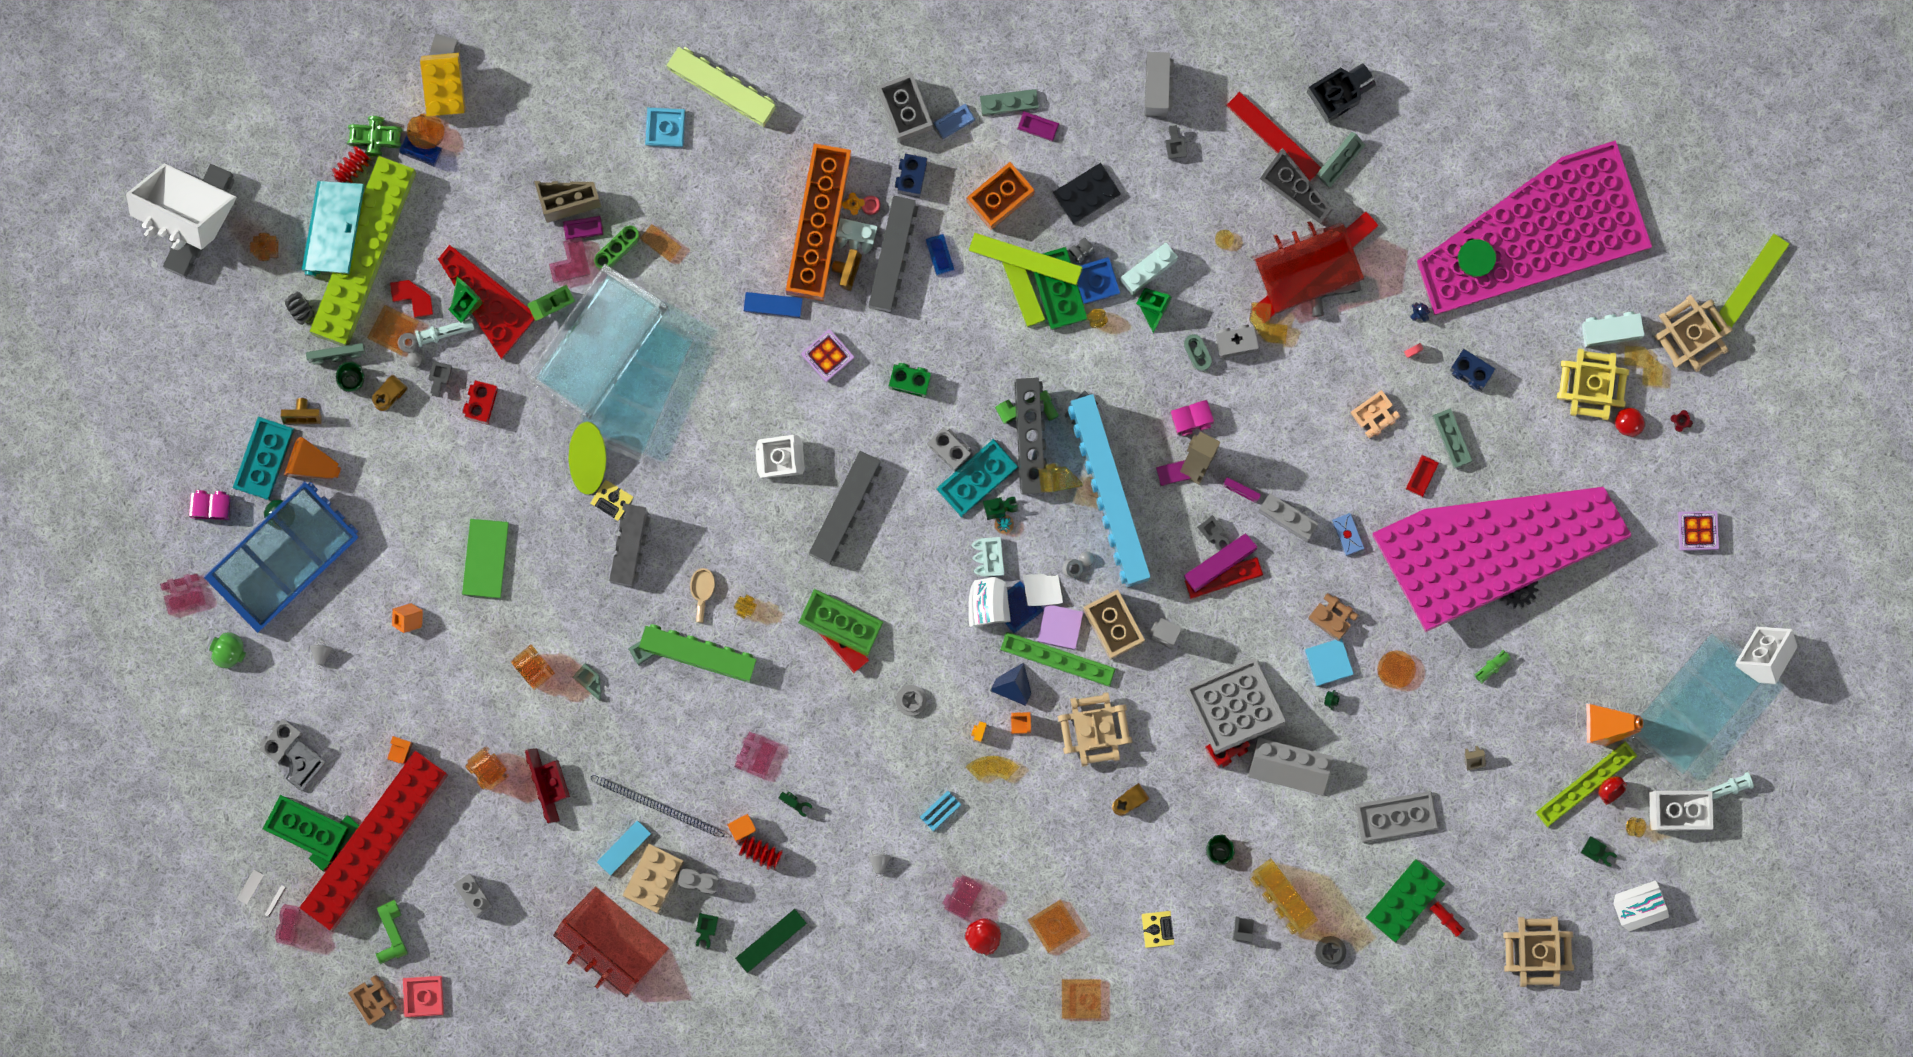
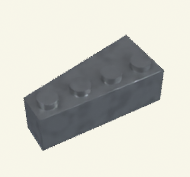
[1259,148,1333,225]
[609,503,651,587]

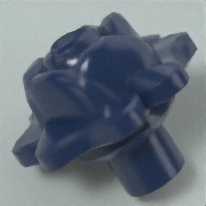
[1410,302,1430,322]

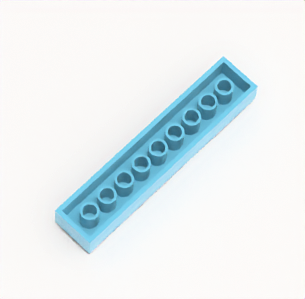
[1068,394,1150,587]

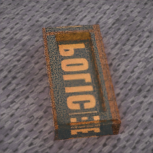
[640,224,682,262]

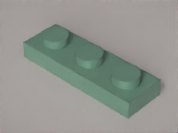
[980,89,1039,116]
[1316,132,1365,188]
[306,343,366,365]
[1432,408,1472,469]

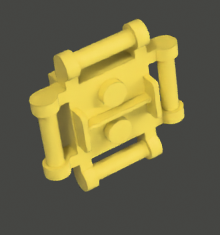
[1557,348,1629,420]

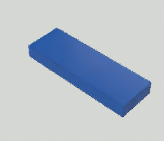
[743,292,803,318]

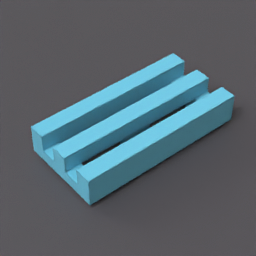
[920,791,961,831]

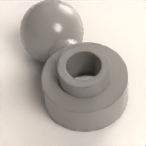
[398,333,422,367]
[1062,551,1094,578]

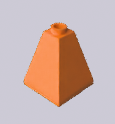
[284,437,341,479]
[1586,704,1644,746]

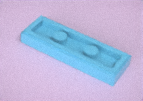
[597,821,651,876]

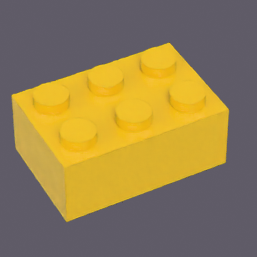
[420,53,466,116]

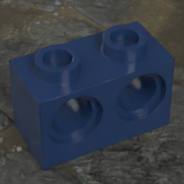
[895,153,927,198]
[1450,348,1496,391]

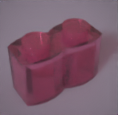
[942,874,983,920]
[275,904,302,946]

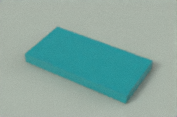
[233,416,295,501]
[936,439,1019,517]

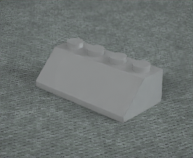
[1248,738,1334,796]

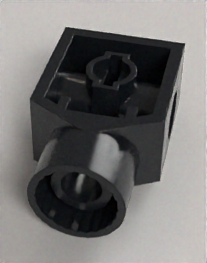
[1307,63,1376,123]

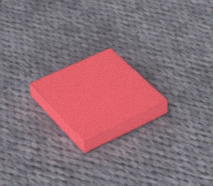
[403,976,444,1017]

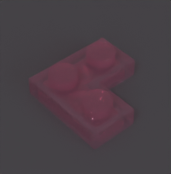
[549,237,591,283]

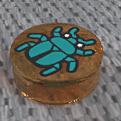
[995,515,1014,534]

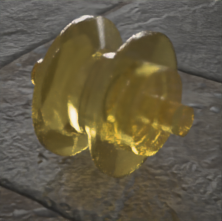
[1087,308,1108,328]
[1626,817,1646,837]

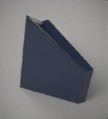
[990,662,1031,706]

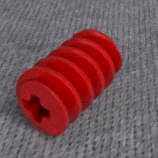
[332,146,372,183]
[739,836,783,870]

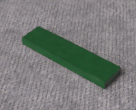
[735,909,807,973]

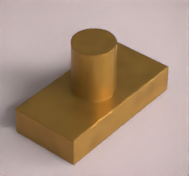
[832,249,862,291]
[281,398,322,424]

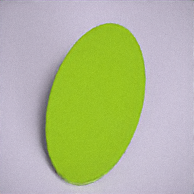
[568,421,606,495]

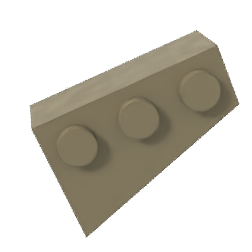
[534,181,601,223]
[1180,431,1221,485]

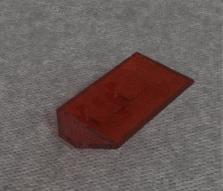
[1252,221,1364,314]
[553,886,669,998]

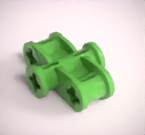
[347,116,403,157]

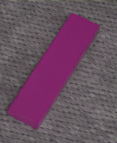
[1184,533,1257,592]

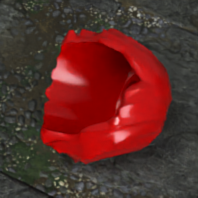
[965,918,1001,956]

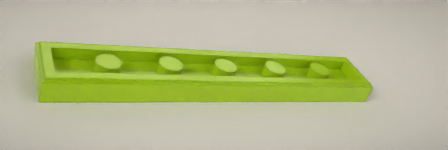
[968,232,1083,286]
[1712,233,1789,337]
[1535,741,1637,828]

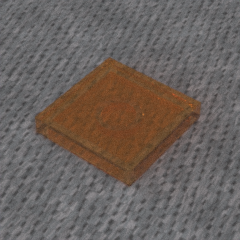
[367,305,419,356]
[1028,899,1081,953]
[1062,979,1101,1019]

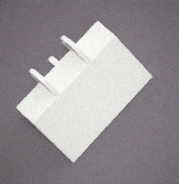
[126,163,237,250]

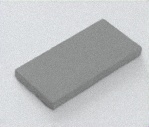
[1355,791,1438,843]

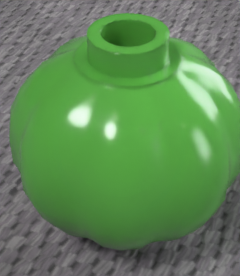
[209,632,246,668]

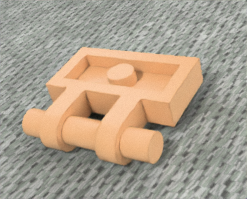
[1350,390,1400,439]

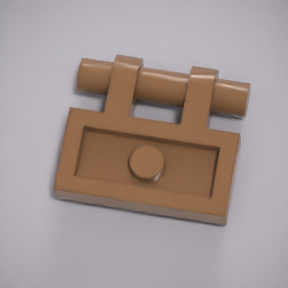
[1308,593,1359,641]
[348,975,397,1026]

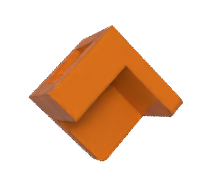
[392,603,423,633]
[1011,712,1031,734]
[387,736,413,765]
[727,814,756,844]

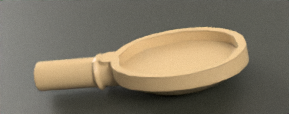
[690,568,715,623]

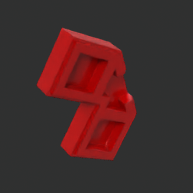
[390,280,433,318]

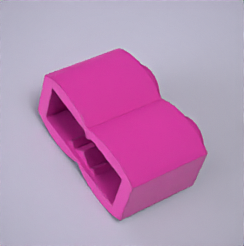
[1170,400,1214,436]
[189,490,231,520]

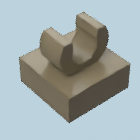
[1464,746,1486,771]

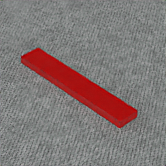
[1226,91,1321,181]

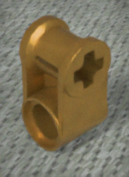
[372,375,408,411]
[1112,783,1150,816]

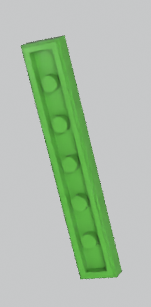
[1000,632,1116,687]

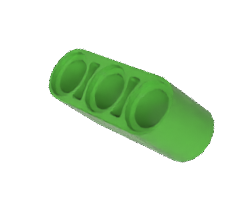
[594,225,640,272]

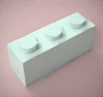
[1120,243,1178,295]
[1582,311,1644,347]

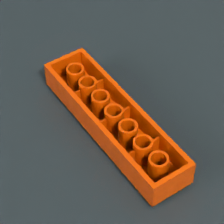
[786,143,852,301]

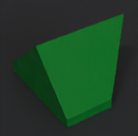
[448,277,483,323]
[1136,288,1172,333]

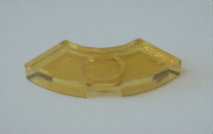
[965,756,1020,781]

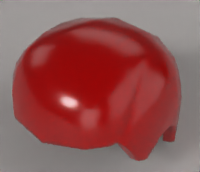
[1615,408,1645,437]
[1599,776,1627,805]

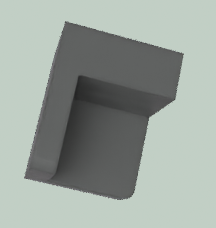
[1232,916,1254,943]

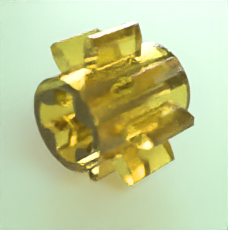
[734,594,757,619]

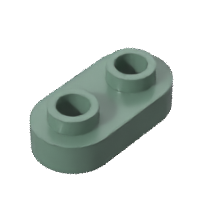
[1184,334,1212,371]

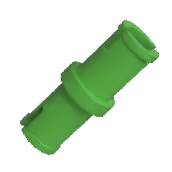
[1474,650,1511,684]

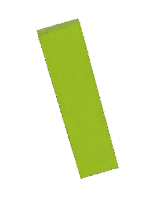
[1002,262,1045,327]

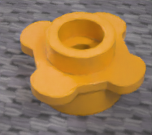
[842,192,865,215]

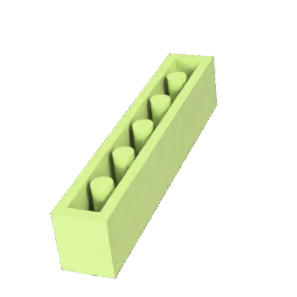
[666,47,776,127]

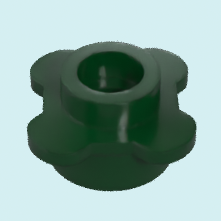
[1324,690,1340,710]

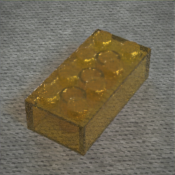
[1250,858,1318,936]

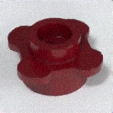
[1670,410,1693,432]

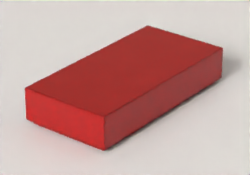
[1405,455,1439,498]

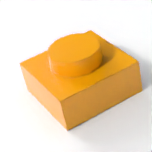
[971,721,987,743]

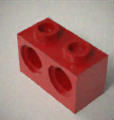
[463,380,498,425]
[1205,741,1250,768]

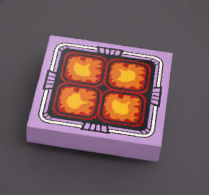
[801,329,855,383]
[1678,511,1719,551]

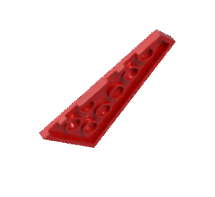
[438,245,535,360]

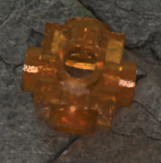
[250,233,279,261]

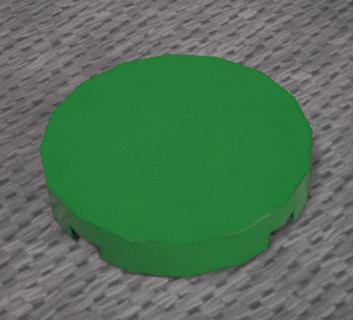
[1458,239,1496,277]

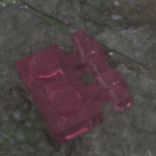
[160,573,207,615]
[734,731,779,780]

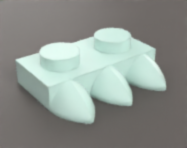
[836,218,877,254]
[971,537,1004,577]

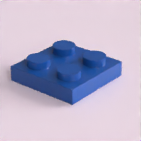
[1077,257,1120,305]

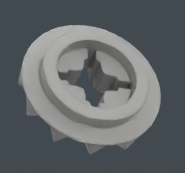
[896,685,926,716]

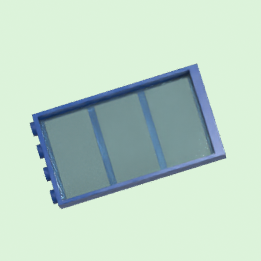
[203,481,359,633]

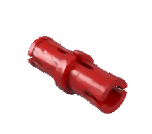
[1430,901,1465,937]

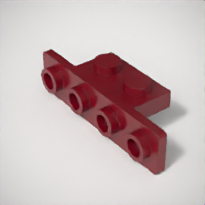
[525,748,570,824]

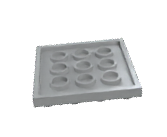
[1185,658,1286,754]

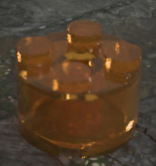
[510,644,556,690]
[465,746,509,791]

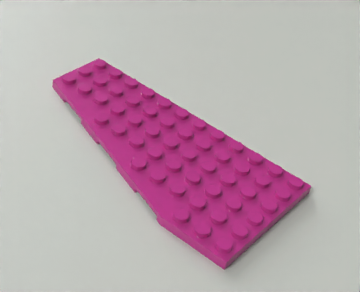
[1417,140,1652,316]
[1372,487,1631,632]

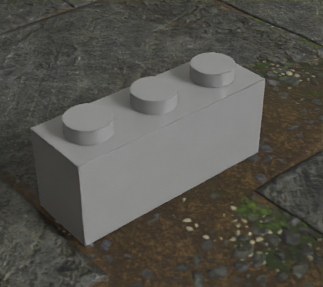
[1258,493,1318,543]

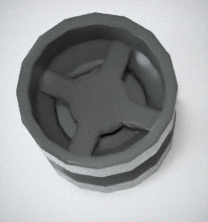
[1069,238,1095,264]

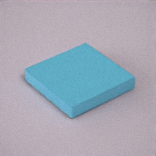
[645,107,685,147]
[1305,639,1353,686]

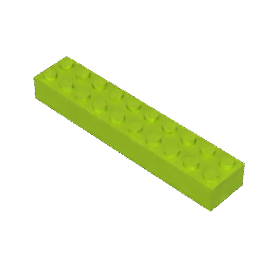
[309,156,416,346]

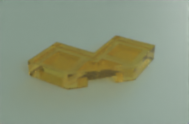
[1249,302,1288,344]
[1624,346,1663,386]

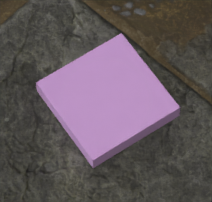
[1038,605,1083,650]

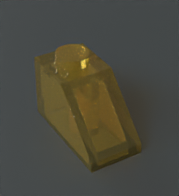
[1039,463,1083,492]

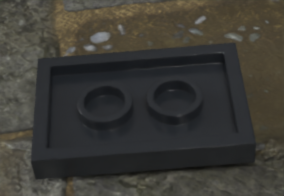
[1053,162,1121,224]

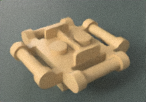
[1654,295,1733,372]
[1058,692,1133,767]
[1503,916,1574,987]

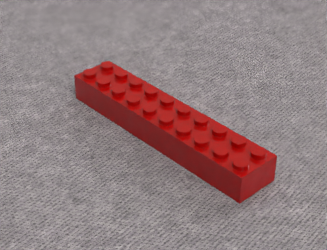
[299,751,448,932]

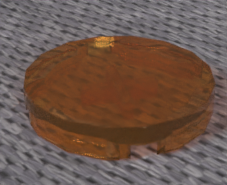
[407,113,445,149]
[1377,650,1416,689]

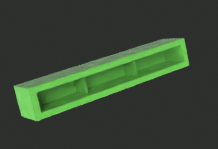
[639,624,756,683]

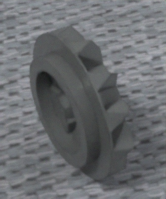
[1315,936,1346,967]

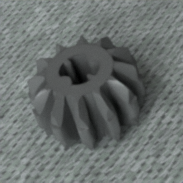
[285,291,315,325]

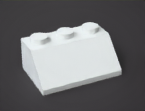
[1735,627,1797,684]

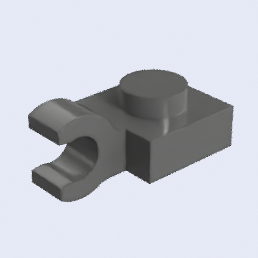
[1165,125,1187,160]
[428,361,452,397]

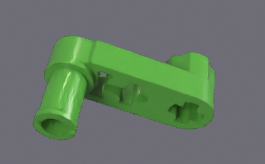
[995,390,1059,424]
[375,900,408,964]

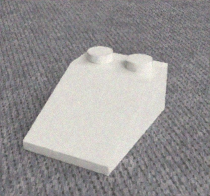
[1649,791,1713,831]

